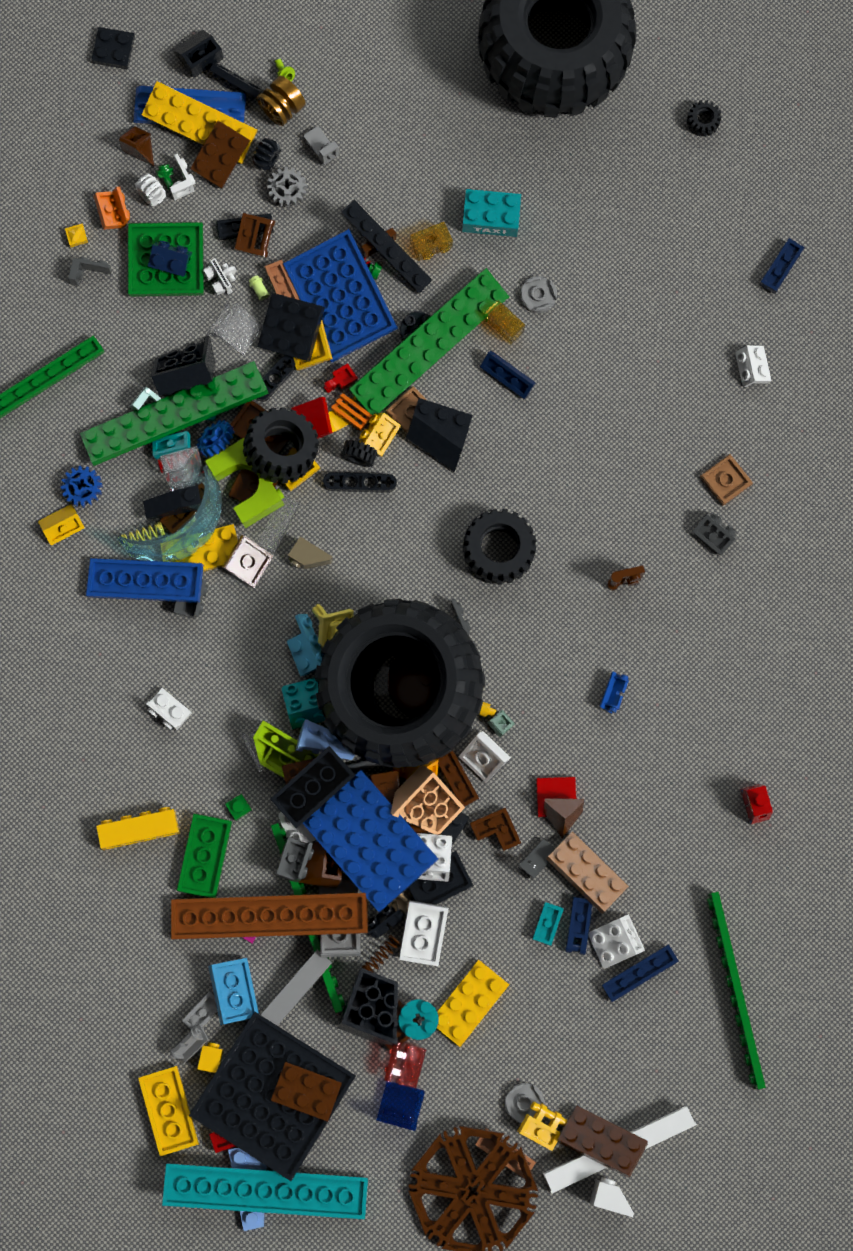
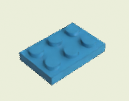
[208,958,259,1025]

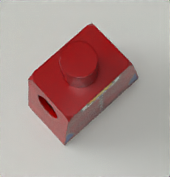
[740,784,773,825]

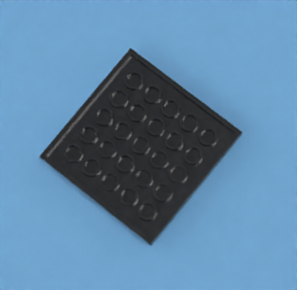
[189,1012,356,1181]

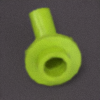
[274,58,295,82]

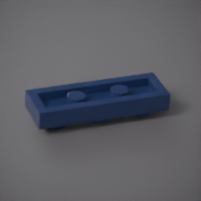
[760,238,805,294]
[480,350,536,399]

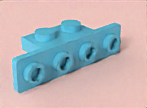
[287,614,324,676]

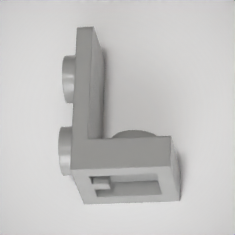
[304,126,339,165]

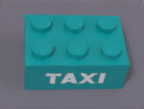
[462,189,521,237]

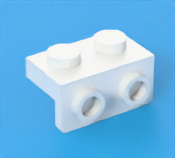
[735,345,771,387]

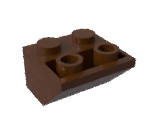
[299,842,342,888]

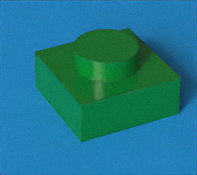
[225,793,252,821]

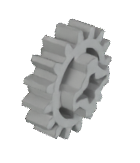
[267,167,307,208]

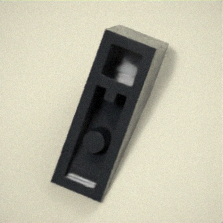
[143,485,203,520]

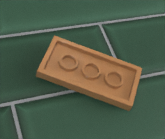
[546,831,629,914]

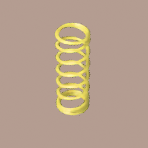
[121,521,165,549]

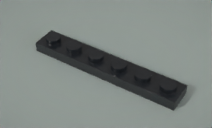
[340,199,432,294]

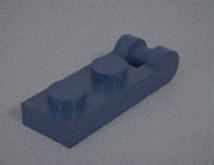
[565,897,592,955]

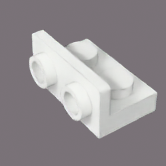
[146,688,192,731]

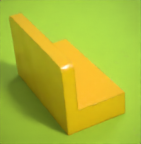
[38,504,85,545]

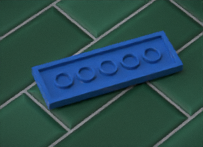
[86,558,204,603]

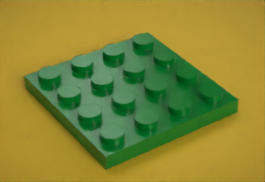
[128,222,204,297]

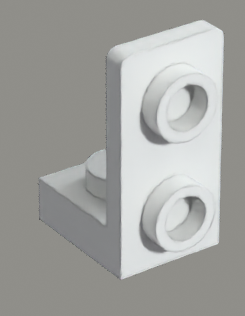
[170,153,196,200]

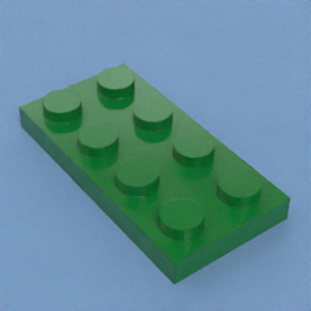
[177,814,232,898]

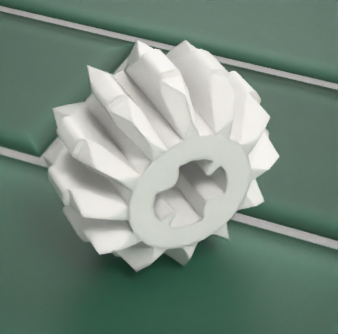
[135,174,166,206]

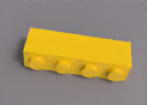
[96,807,180,850]

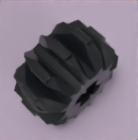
[252,138,281,171]

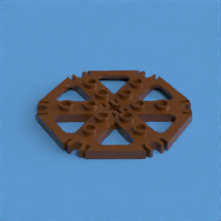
[408,1125,538,1251]

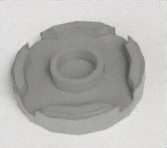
[520,276,557,313]
[505,1083,545,1123]

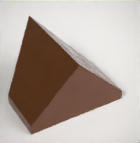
[119,126,154,166]
[543,799,584,839]

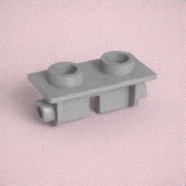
[170,1024,209,1065]

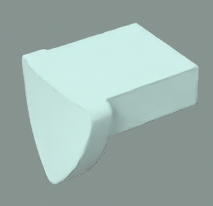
[129,387,161,410]

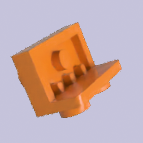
[93,187,130,230]

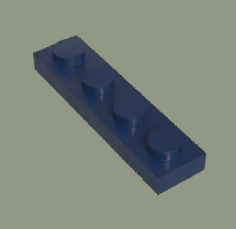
[601,944,679,1002]

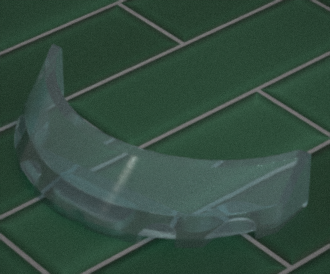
[117,465,222,562]

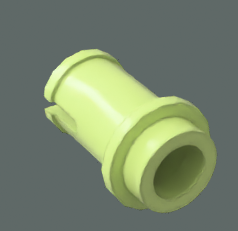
[249,275,270,301]

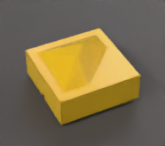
[65,223,88,248]

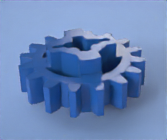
[196,420,235,457]
[61,466,103,508]

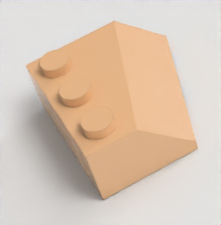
[391,765,465,835]

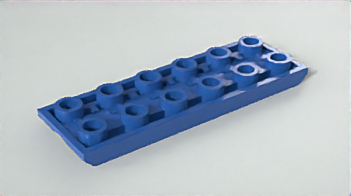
[133,86,246,124]

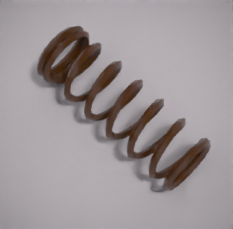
[362,935,401,973]

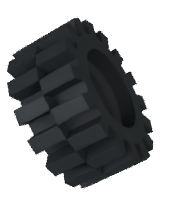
[687,100,722,137]
[341,439,377,467]

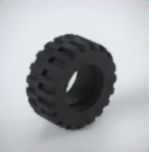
[243,407,319,484]
[463,509,536,585]

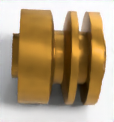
[257,75,306,126]

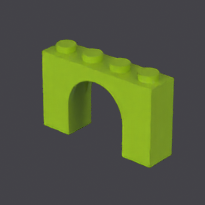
[205,438,285,528]

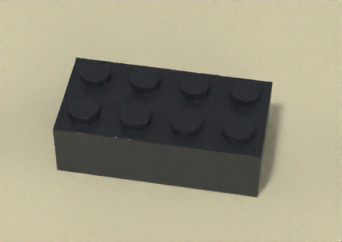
[270,746,356,829]

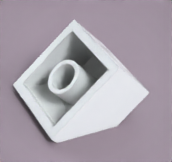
[590,1177,634,1217]

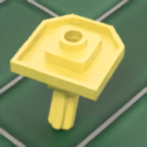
[312,604,354,647]

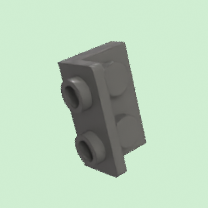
[692,512,738,556]

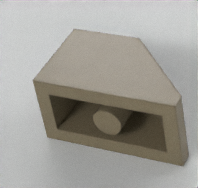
[288,536,333,569]

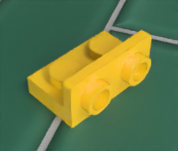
[359,412,401,457]

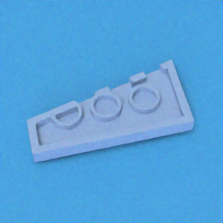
[228,1148,267,1231]

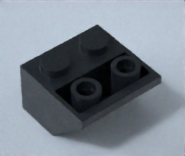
[173,30,223,78]

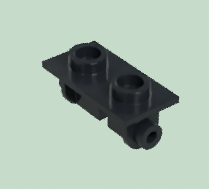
[367,901,405,939]

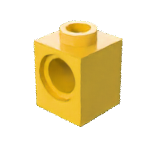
[198,1042,224,1073]

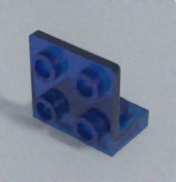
[376,1081,425,1131]

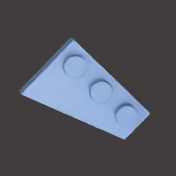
[296,719,355,760]

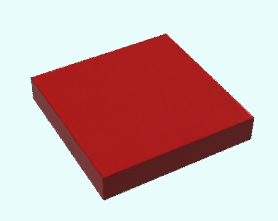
[291,397,332,439]
[536,777,576,818]

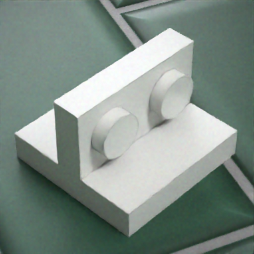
[458,731,511,783]

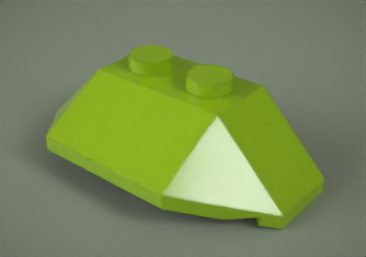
[253,721,320,778]

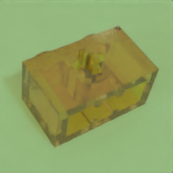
[410,221,453,261]
[484,300,525,344]

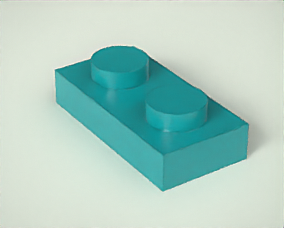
[152,431,191,459]
[532,902,564,946]

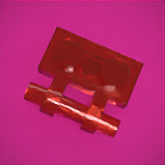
[384,1042,427,1088]

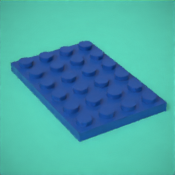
[283,229,398,363]
[303,770,439,912]

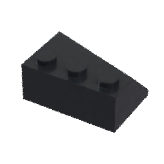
[151,335,215,396]
[406,398,473,472]
[338,968,398,1046]

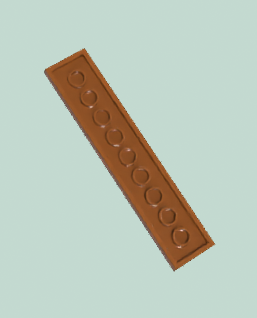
[171,893,368,940]

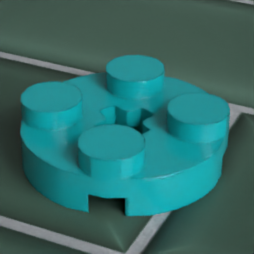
[399,999,439,1040]

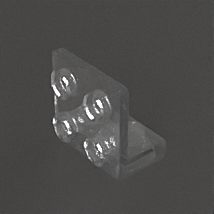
[207,303,263,355]

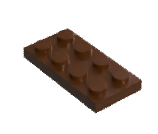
[557,1106,648,1178]

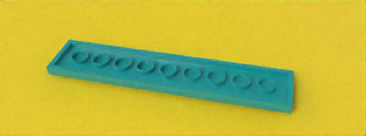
[162,1164,368,1219]

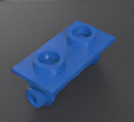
[600,671,629,714]

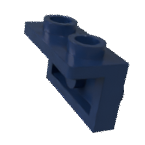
[148,241,192,277]

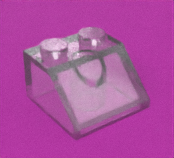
[160,446,204,492]

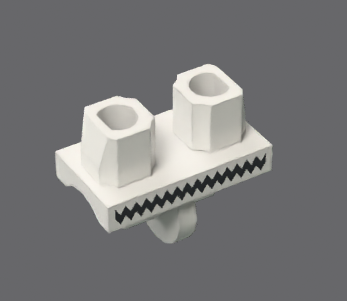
[203,258,237,295]

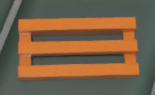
[331,393,372,431]

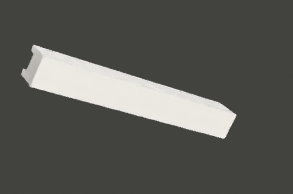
[543,1106,697,1194]

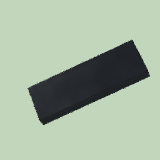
[216,213,274,240]

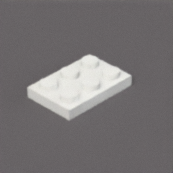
[399,901,449,966]

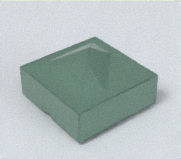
[488,710,515,737]

